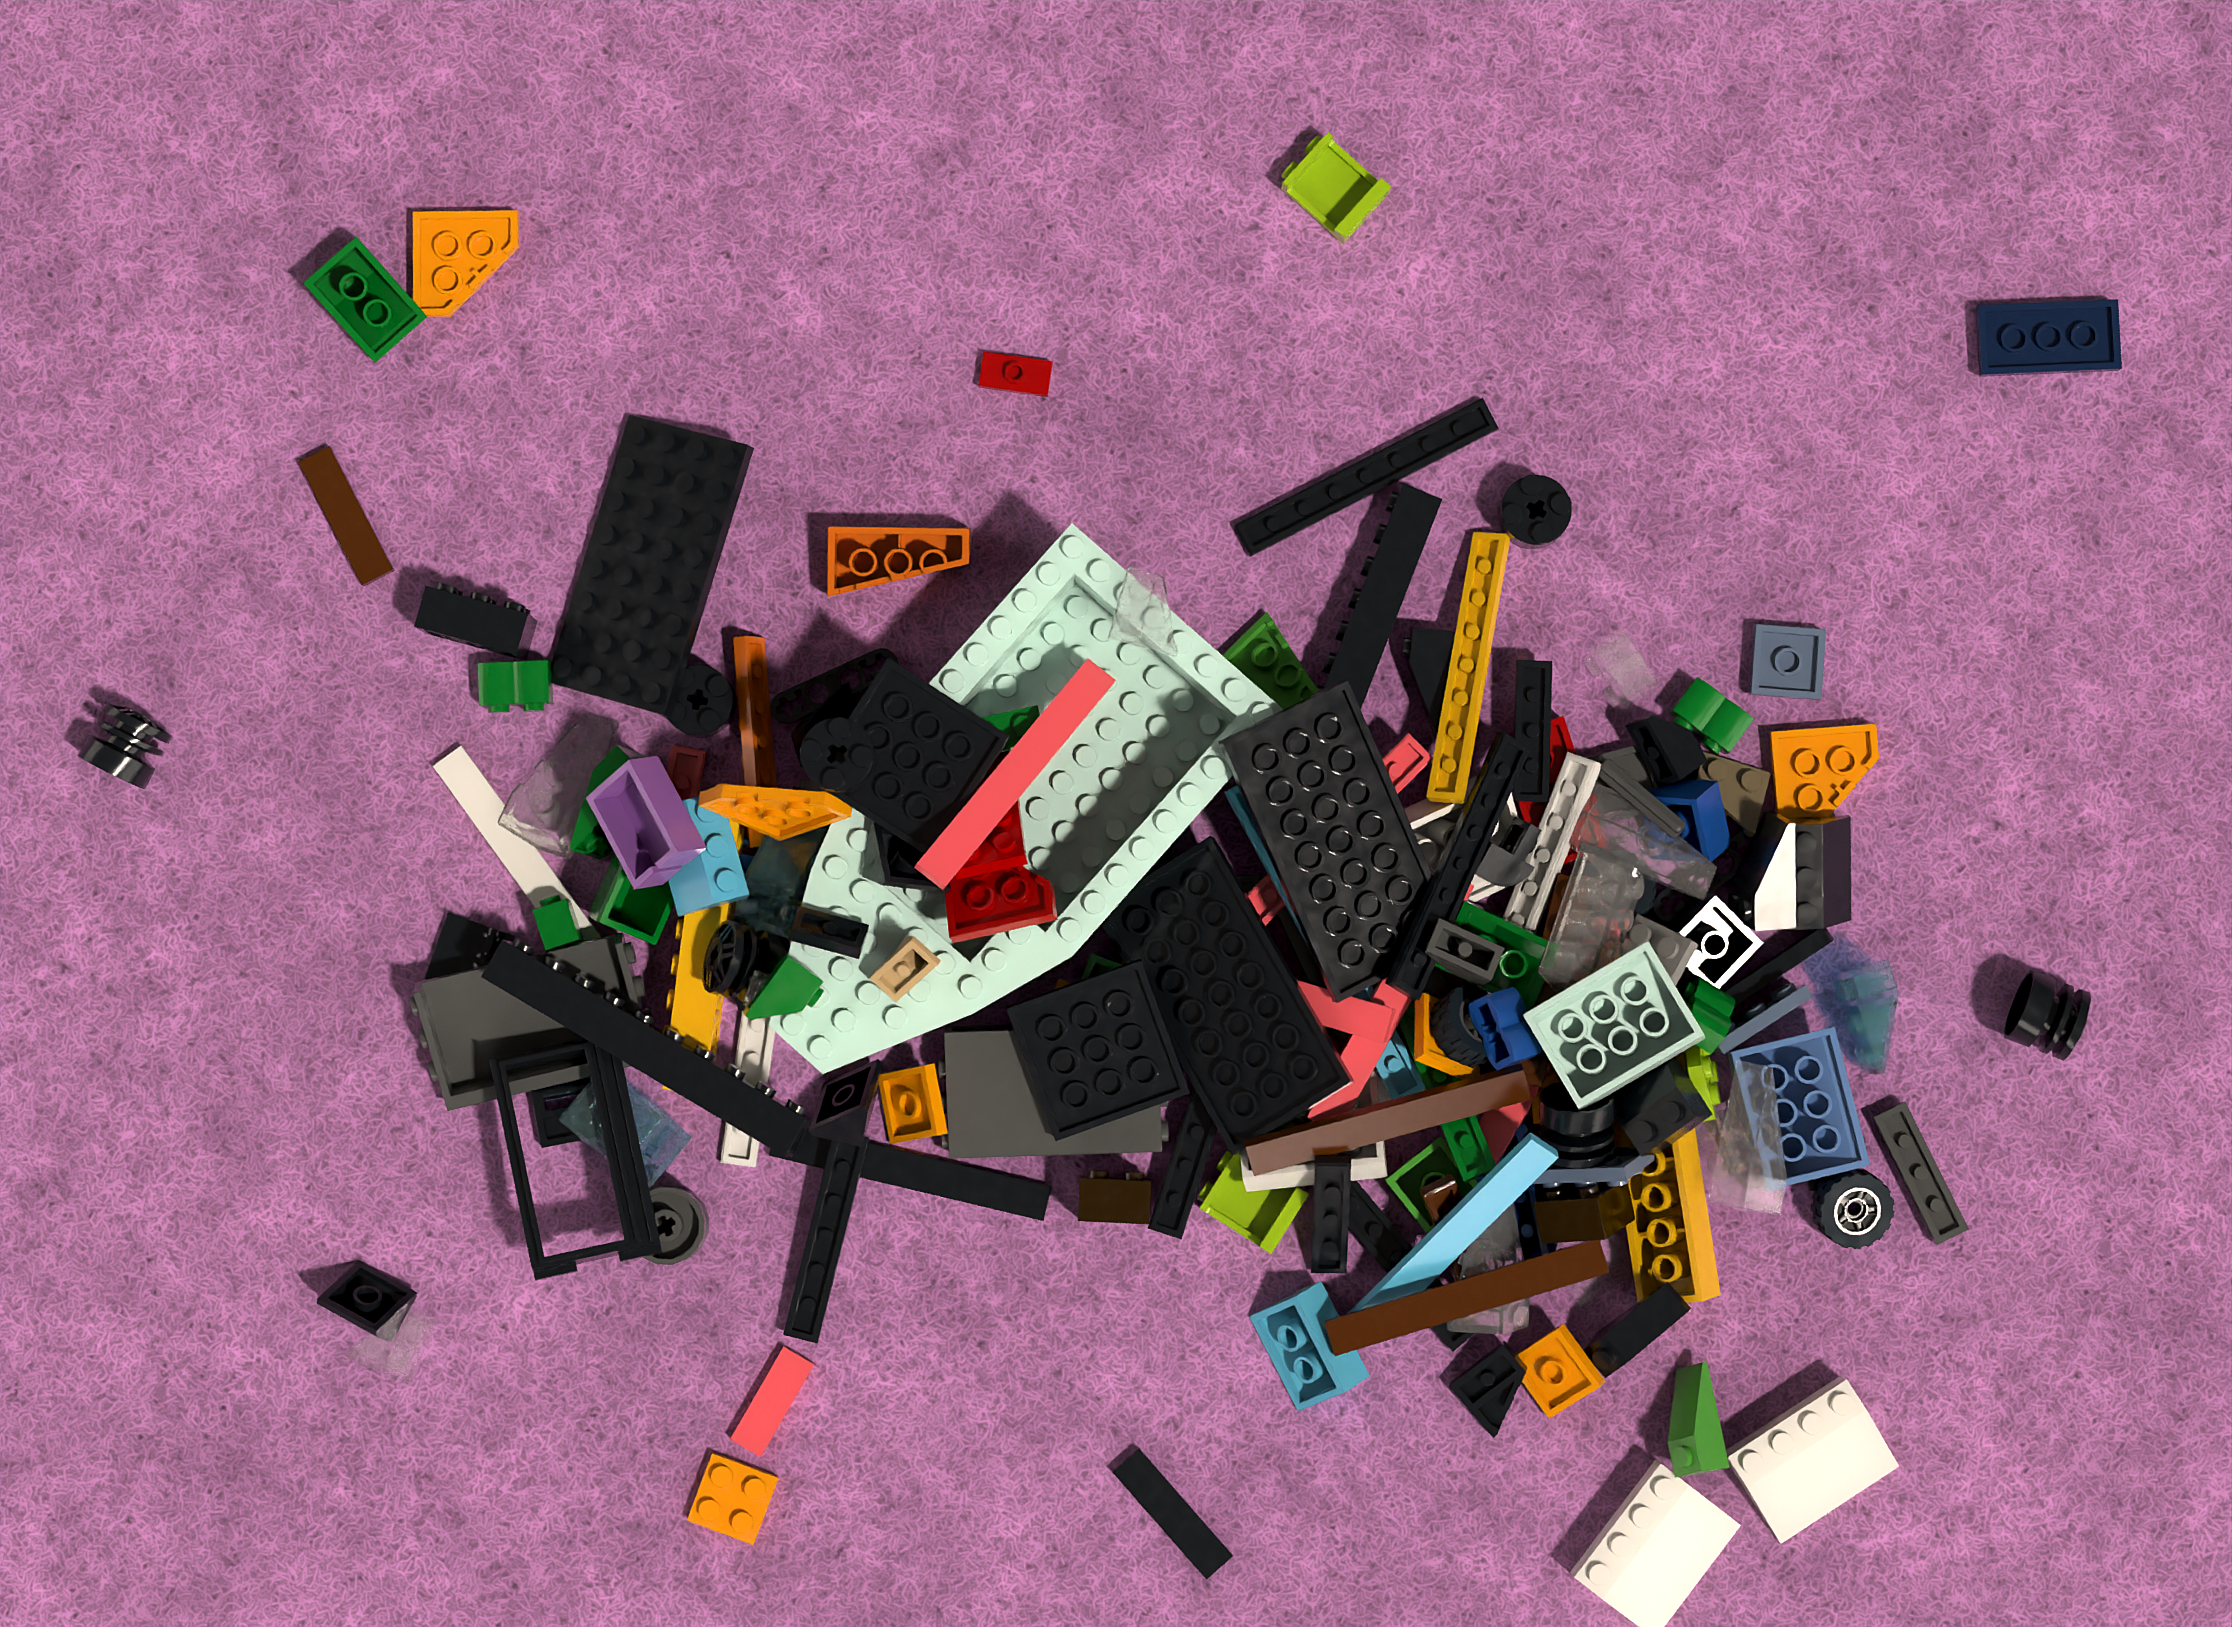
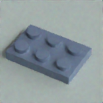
[1713,983,1813,1055]
[1532,1147,1655,1188]

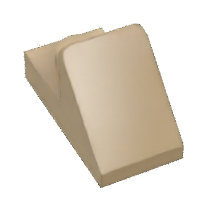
[869,936,941,1002]

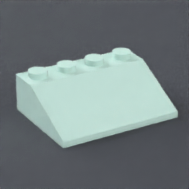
[1523,941,1705,1111]

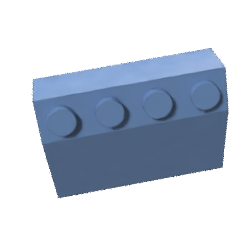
[1726,1027,1870,1191]

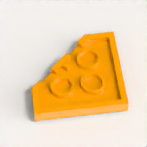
[413,210,520,318]
[1769,724,1879,818]
[698,783,852,841]

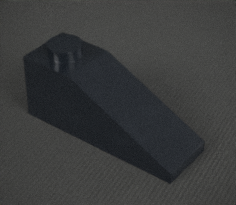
[1402,628,1455,739]
[1583,1281,1691,1378]

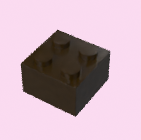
[1078,1170,1151,1224]
[1533,1182,1635,1244]

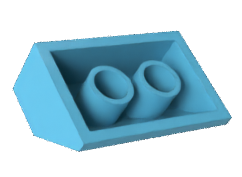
[668,796,749,917]
[1249,1281,1370,1411]

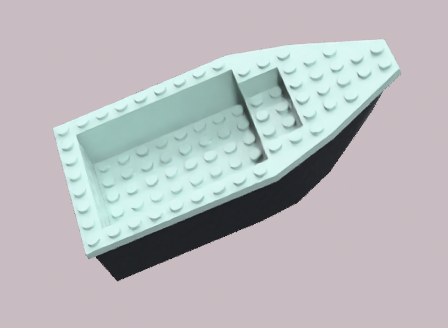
[769,523,1283,1074]

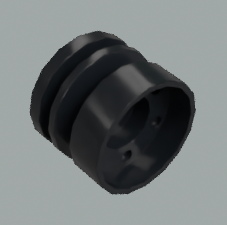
[77,702,173,789]
[702,920,790,1004]
[2004,970,2091,1061]
[1539,1082,1615,1169]

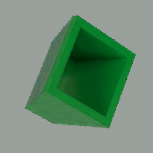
[587,852,674,945]

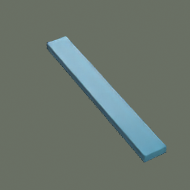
[1347,1133,1559,1314]

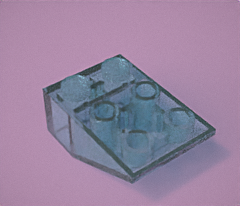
[734,828,828,936]
[1833,959,1899,1074]
[558,1081,692,1189]

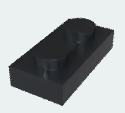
[789,906,869,959]

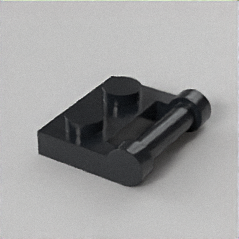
[531,1077,603,1148]

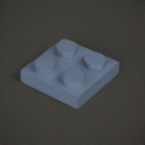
[1749,624,1826,700]

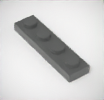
[1871,1102,1969,1245]

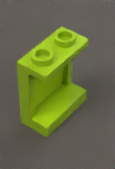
[1281,132,1391,244]
[1197,1151,1309,1254]

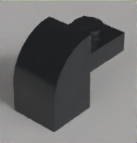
[1475,817,1542,887]

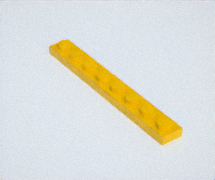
[1426,532,1510,804]

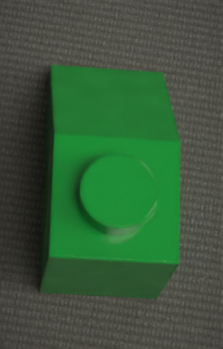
[743,953,824,1020]

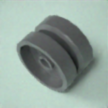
[642,1186,709,1265]

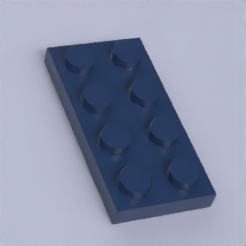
[1975,299,2122,377]

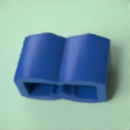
[1469,987,1542,1070]

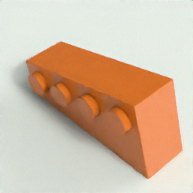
[827,526,971,597]

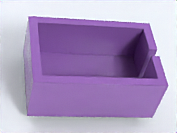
[586,756,707,890]

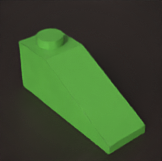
[1668,1362,1730,1478]

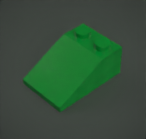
[303,237,428,363]
[1434,901,1562,1011]

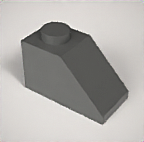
[1424,918,1504,986]

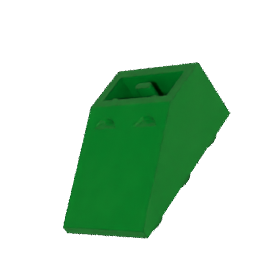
[569,745,645,860]

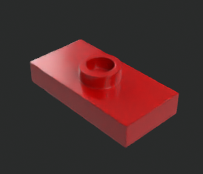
[979,352,1053,397]

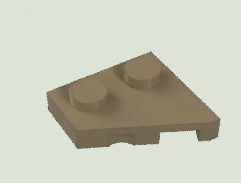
[1695,752,1771,837]

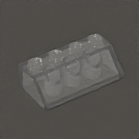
[1538,843,1644,994]

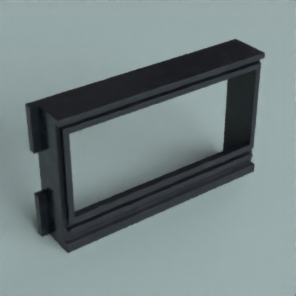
[489,1040,662,1281]

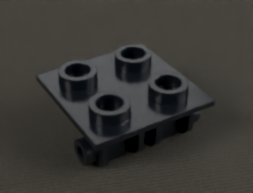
[424,912,515,980]

